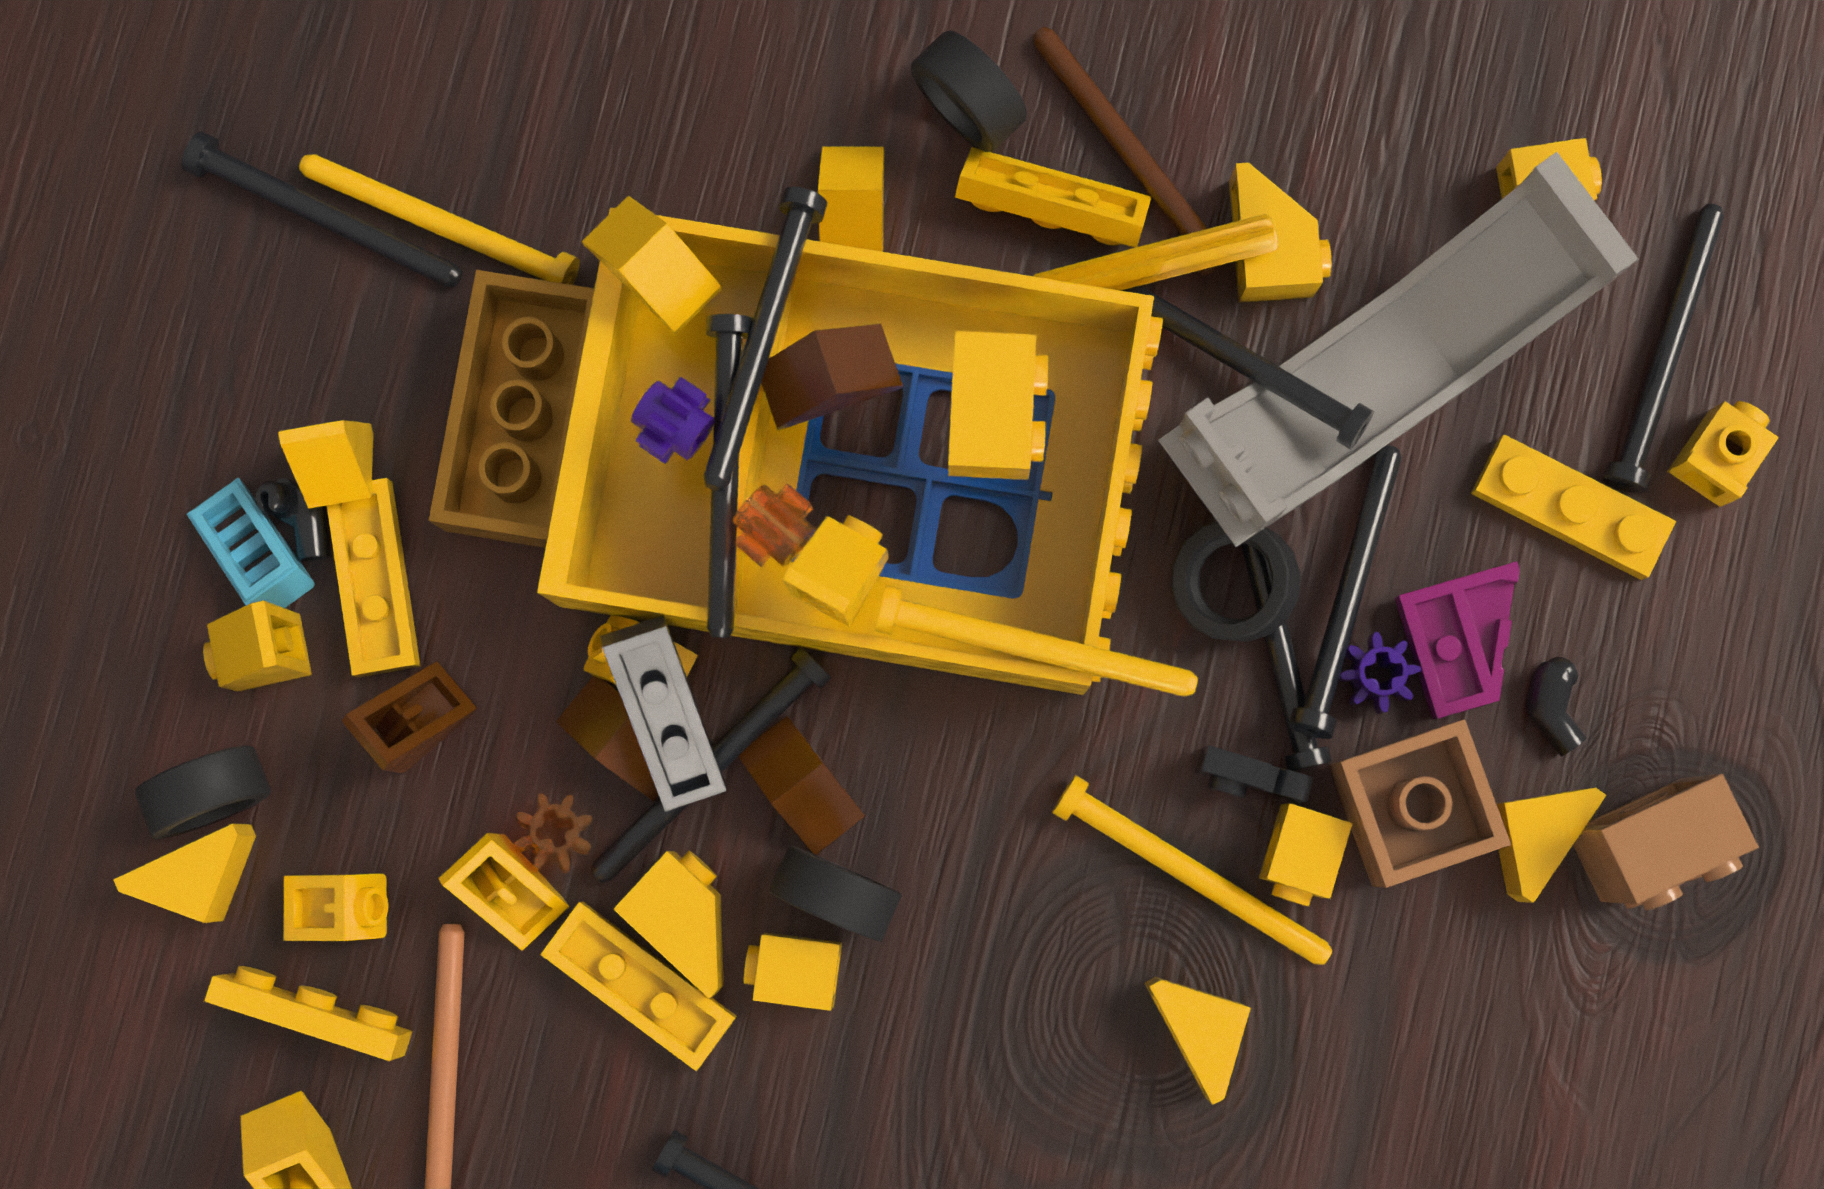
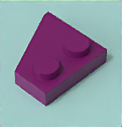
[1394,561,1520,720]

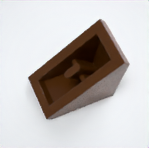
[761,324,903,431]
[341,661,477,774]
[556,676,659,802]
[738,716,865,855]

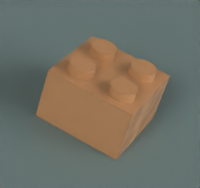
[1328,719,1511,888]
[1573,774,1759,910]

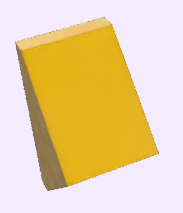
[818,147,884,252]
[582,195,722,335]
[278,420,373,509]
[1496,788,1606,903]
[114,824,256,923]
[438,833,569,951]
[1144,977,1251,1105]

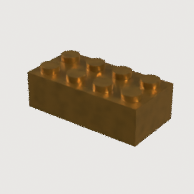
[429,270,594,548]

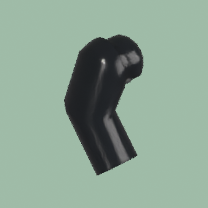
[256,478,330,561]
[1525,657,1587,756]

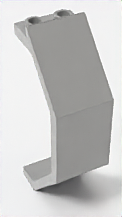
[1158,152,1638,547]

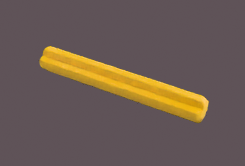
[1034,214,1278,291]

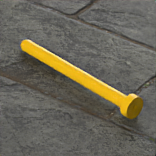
[299,154,580,285]
[875,585,1198,696]
[1052,775,1332,965]

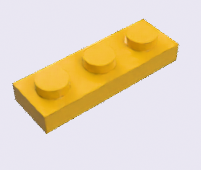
[955,147,1151,248]
[1471,434,1676,580]
[327,478,421,678]
[540,901,737,1071]
[204,966,413,1061]

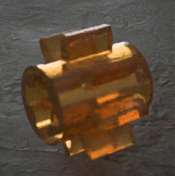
[732,483,816,567]
[514,793,593,874]

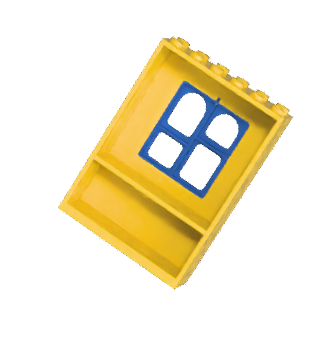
[537,208,1163,695]

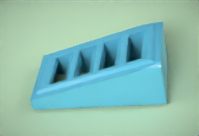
[187,478,315,608]

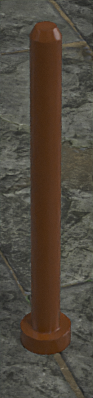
[1033,26,1220,277]

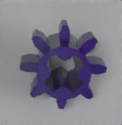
[631,377,715,464]
[1338,632,1421,714]

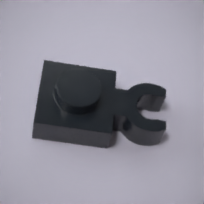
[1195,745,1314,803]

